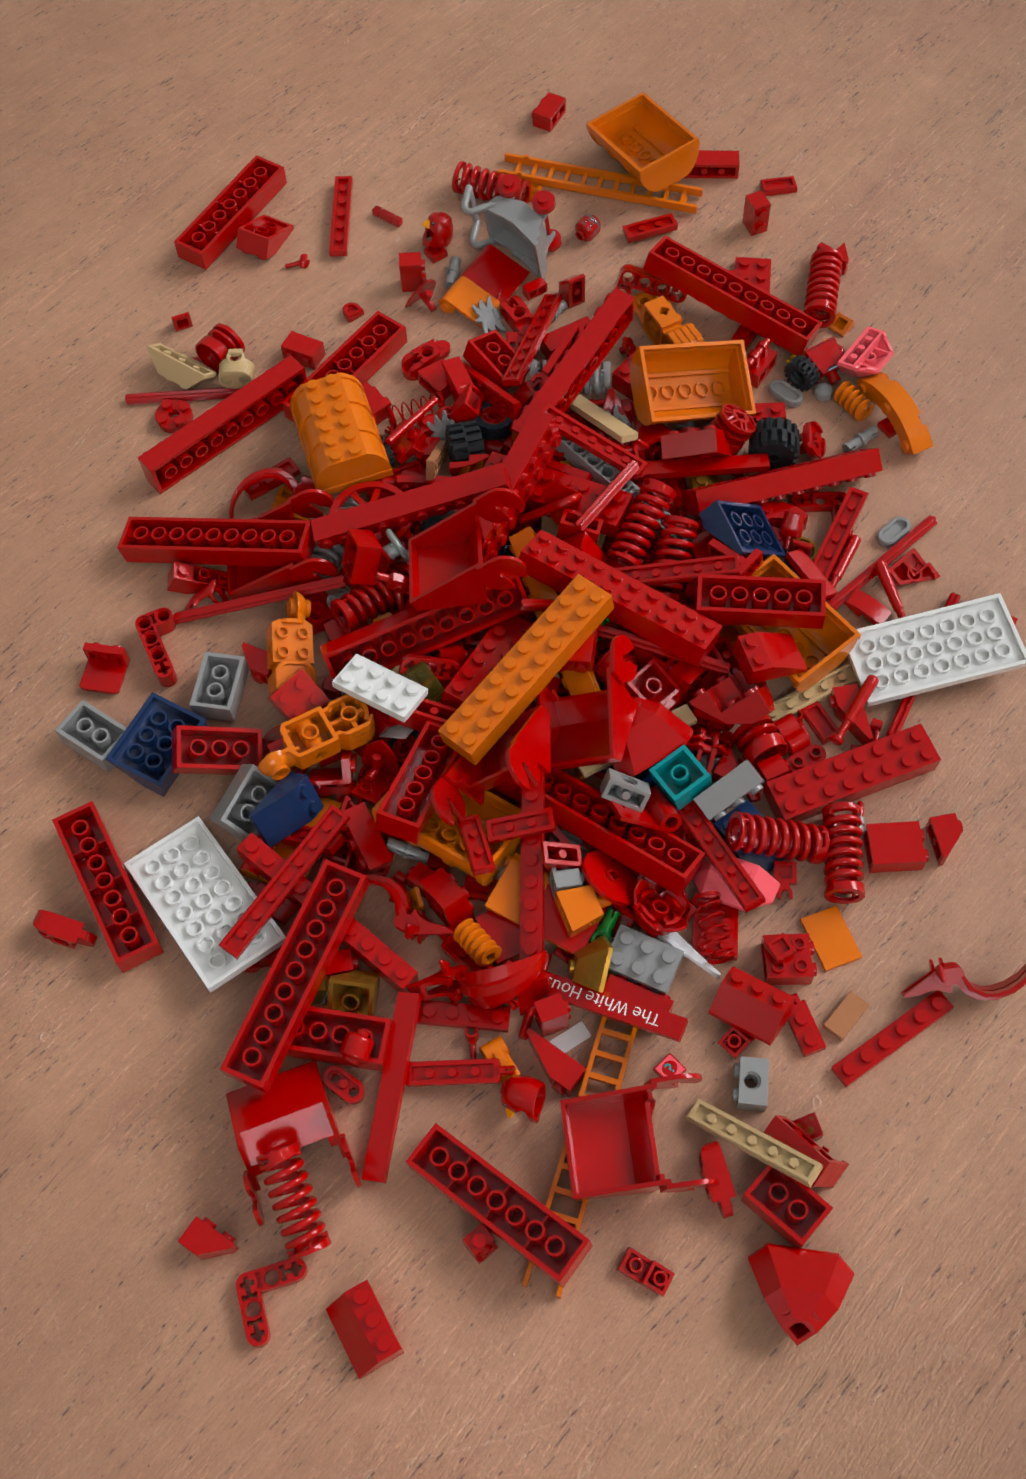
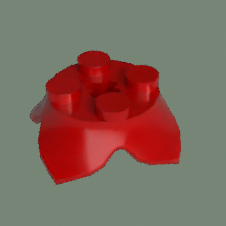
[631,878,688,938]

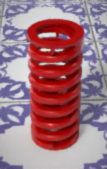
[452,161,531,204]
[803,248,843,328]
[607,478,677,567]
[649,515,700,602]
[330,562,409,634]
[822,802,865,904]
[726,811,830,864]
[256,1142,331,1260]

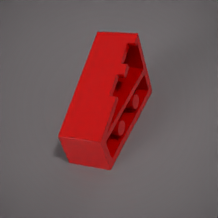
[763,1115,849,1188]

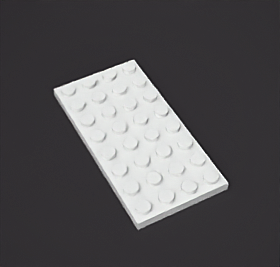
[848,593,1026,707]
[124,816,286,993]

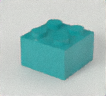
[649,744,713,811]

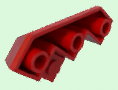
[689,666,775,724]
[613,697,694,777]
[748,1243,854,1346]

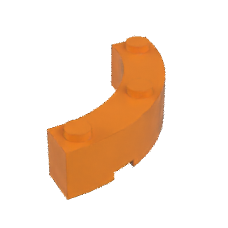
[856,372,933,455]

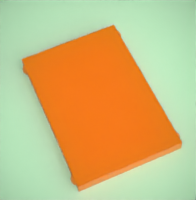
[800,905,862,972]

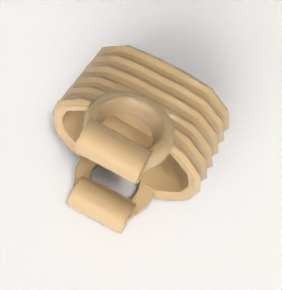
[218,349,255,389]

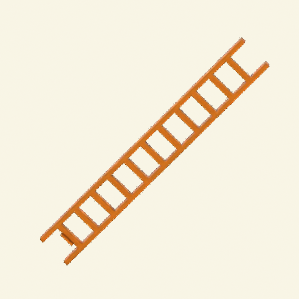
[498,153,703,214]
[522,1016,638,1299]

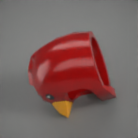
[422,212,453,248]
[500,1075,546,1124]

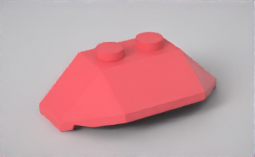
[837,326,894,378]
[692,855,780,911]

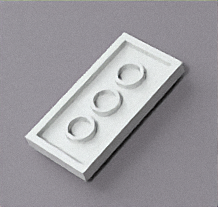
[332,654,428,723]

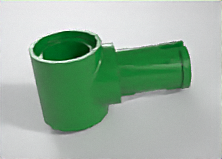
[589,908,620,943]

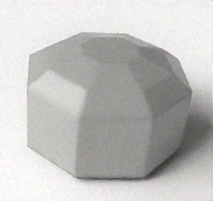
[814,383,833,402]

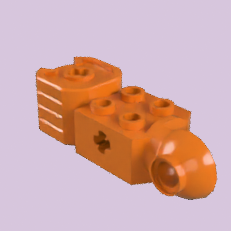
[633,292,704,345]
[266,591,317,695]
[258,694,375,780]

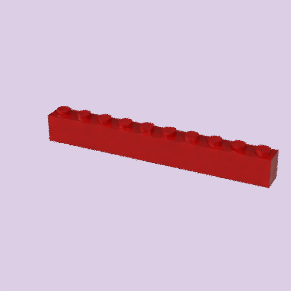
[311,462,511,549]
[236,833,418,992]

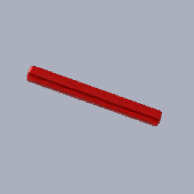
[574,460,639,532]

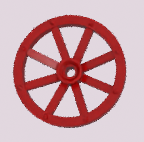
[329,481,412,547]

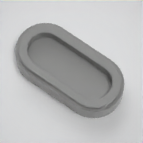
[769,380,803,408]
[876,517,911,548]

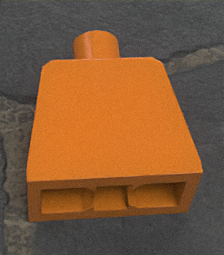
[554,886,612,938]

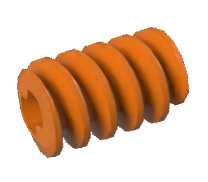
[834,380,875,421]
[454,918,502,967]

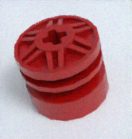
[195,323,245,373]
[709,404,756,456]
[731,715,789,768]

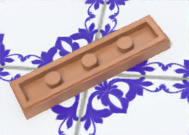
[426,440,447,481]

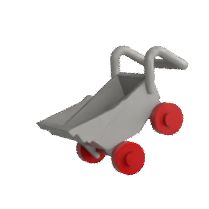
[461,174,562,280]

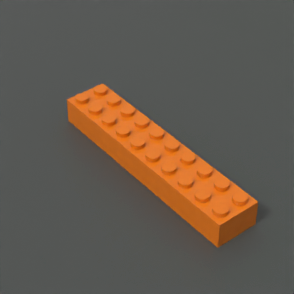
[438,574,614,766]

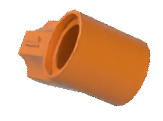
[479,1036,521,1084]

